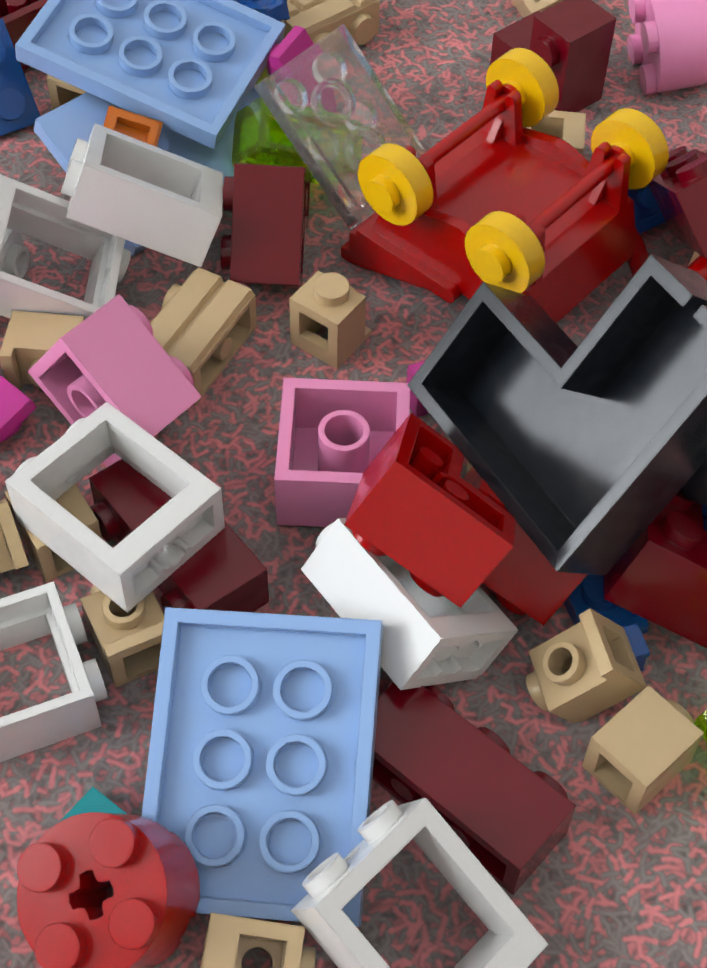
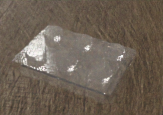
[254,24,426,230]

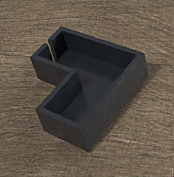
[407,254,707,576]

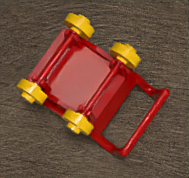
[341,48,707,323]

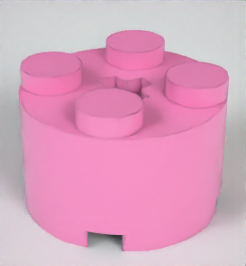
[627,0,707,95]

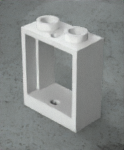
[60,123,223,267]
[0,174,131,319]
[5,402,225,613]
[301,518,518,690]
[0,581,108,762]
[291,798,548,968]

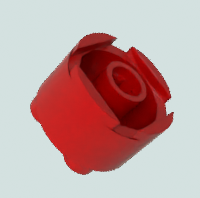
[17,812,200,968]

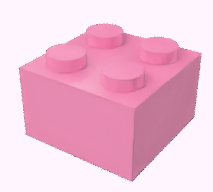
[28,294,202,466]
[274,378,410,527]

